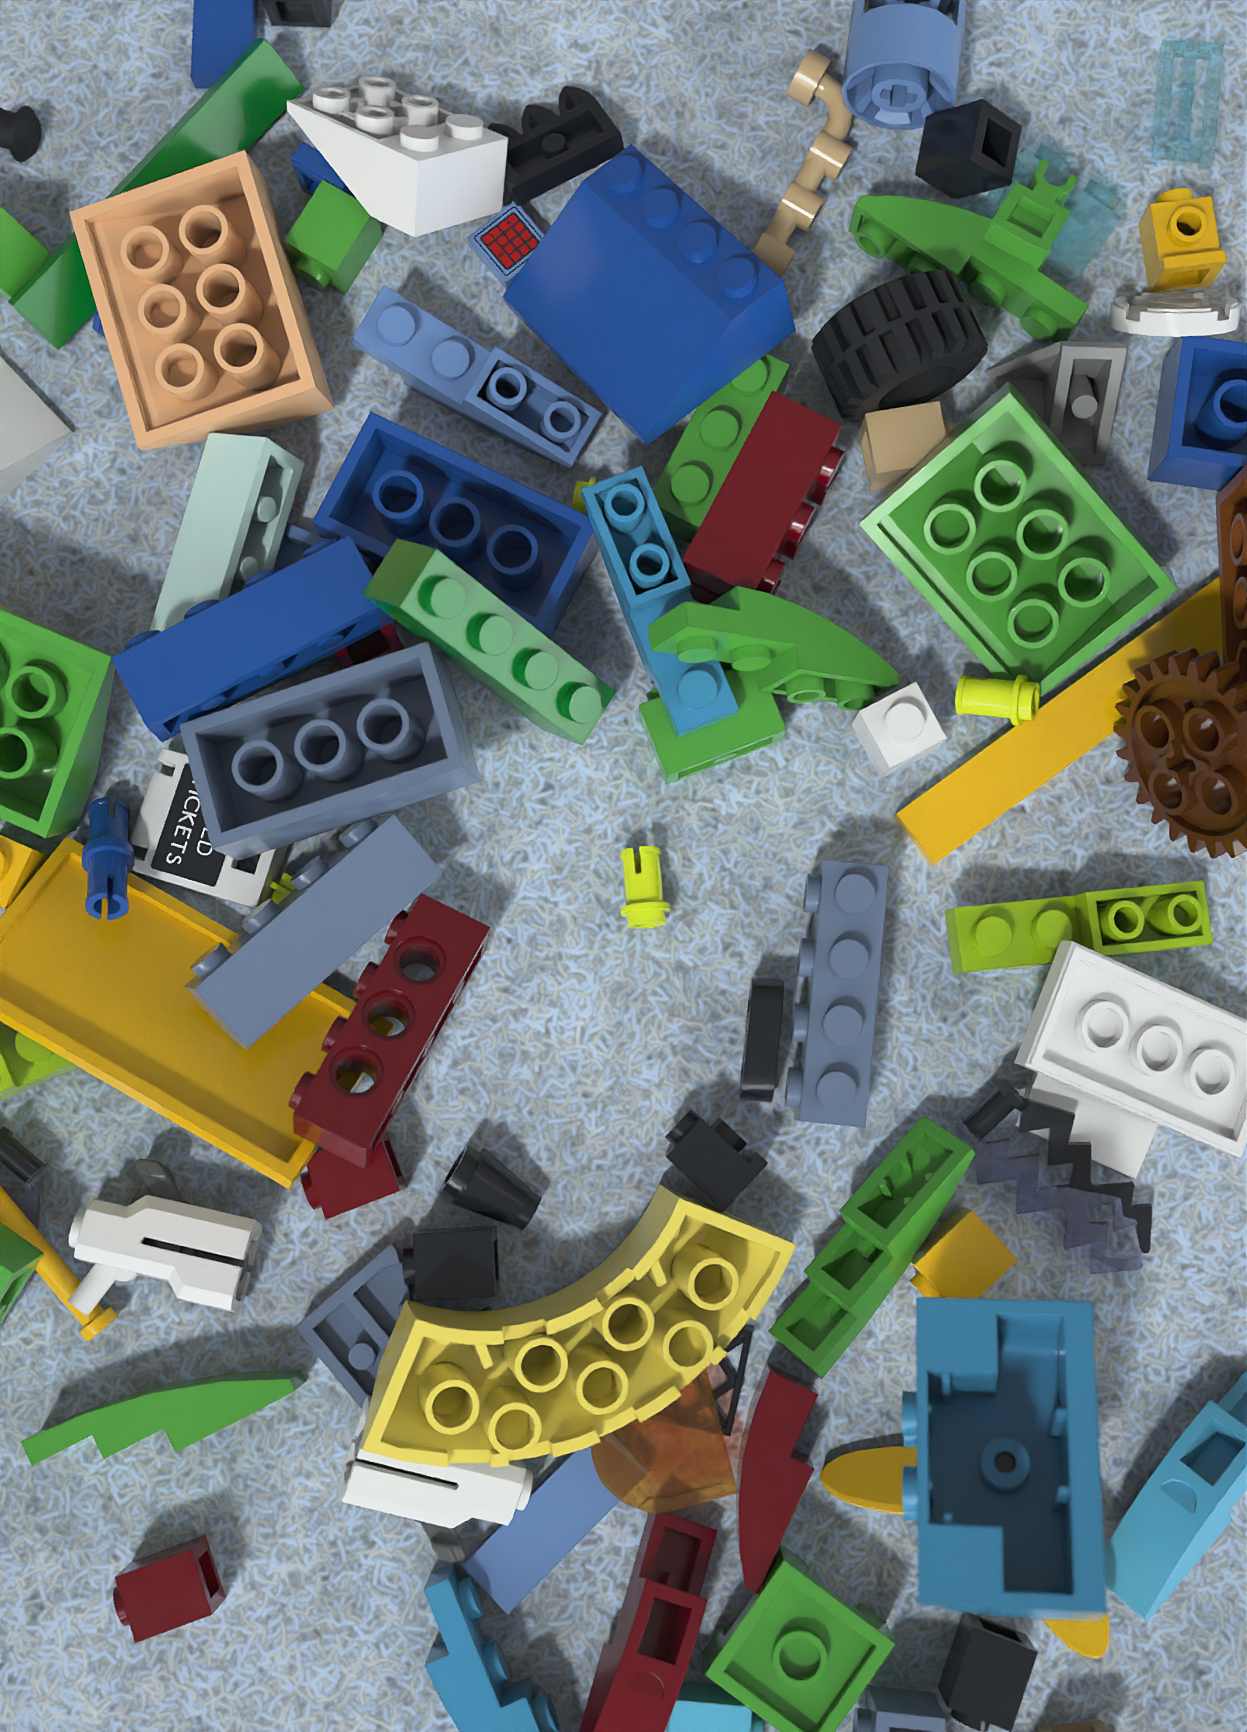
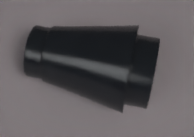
[440,1145,542,1231]

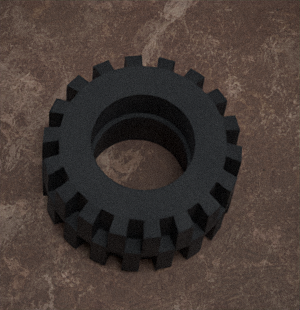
[811,270,988,422]

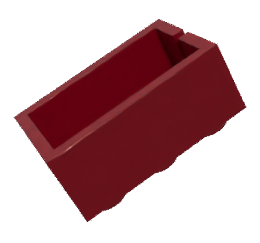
[682,390,845,605]

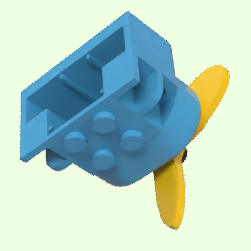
[820,1297,1110,1659]

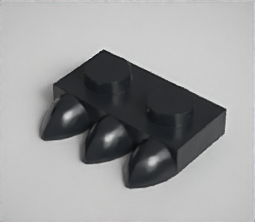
[487,86,625,207]

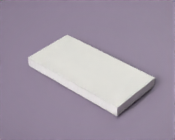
[1014,940,1247,1158]

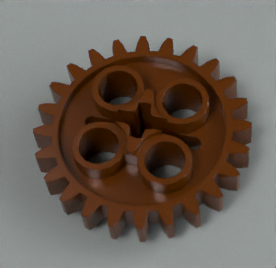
[1113,647,1247,859]

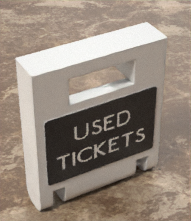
[129,748,288,909]

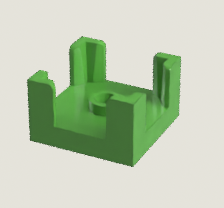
[702,1543,896,1732]

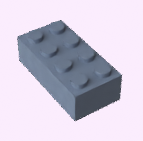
[179,641,481,860]

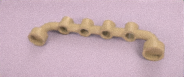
[753,48,853,278]

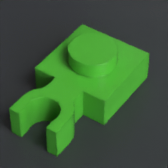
[982,159,1078,270]

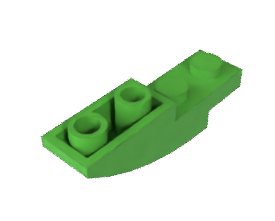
[849,195,1089,343]
[648,586,900,711]

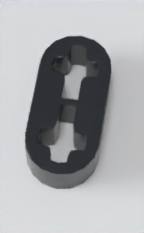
[739,977,784,1103]

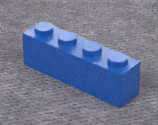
[111,535,394,743]

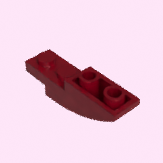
[579,1509,717,1732]

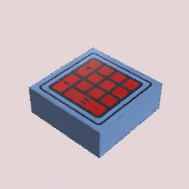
[468,201,545,290]

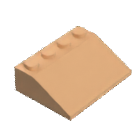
[69,150,335,451]

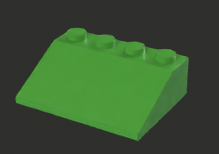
[859,381,1178,697]
[0,607,115,838]

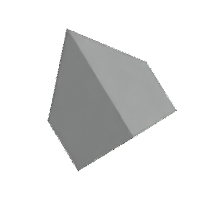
[985,341,1127,465]

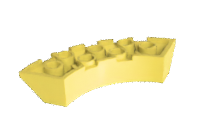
[360,1184,797,1468]

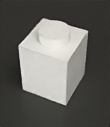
[851,682,947,779]

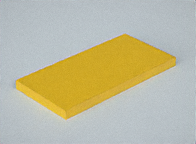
[0,836,394,1190]

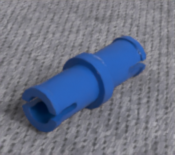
[82,797,134,920]

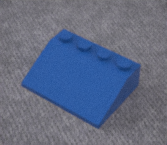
[502,144,796,446]

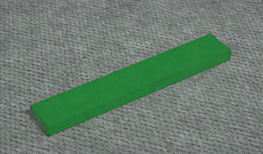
[8,38,305,350]

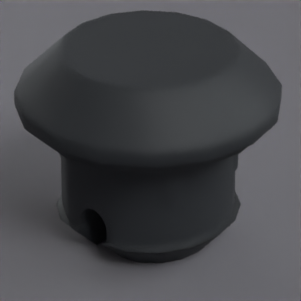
[0,106,42,163]

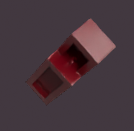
[736,1362,819,1594]

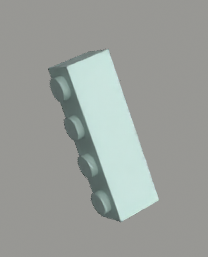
[149,432,305,632]

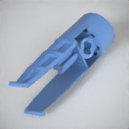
[842,0,967,130]

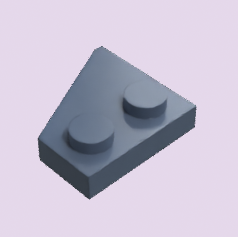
[294,1242,413,1409]

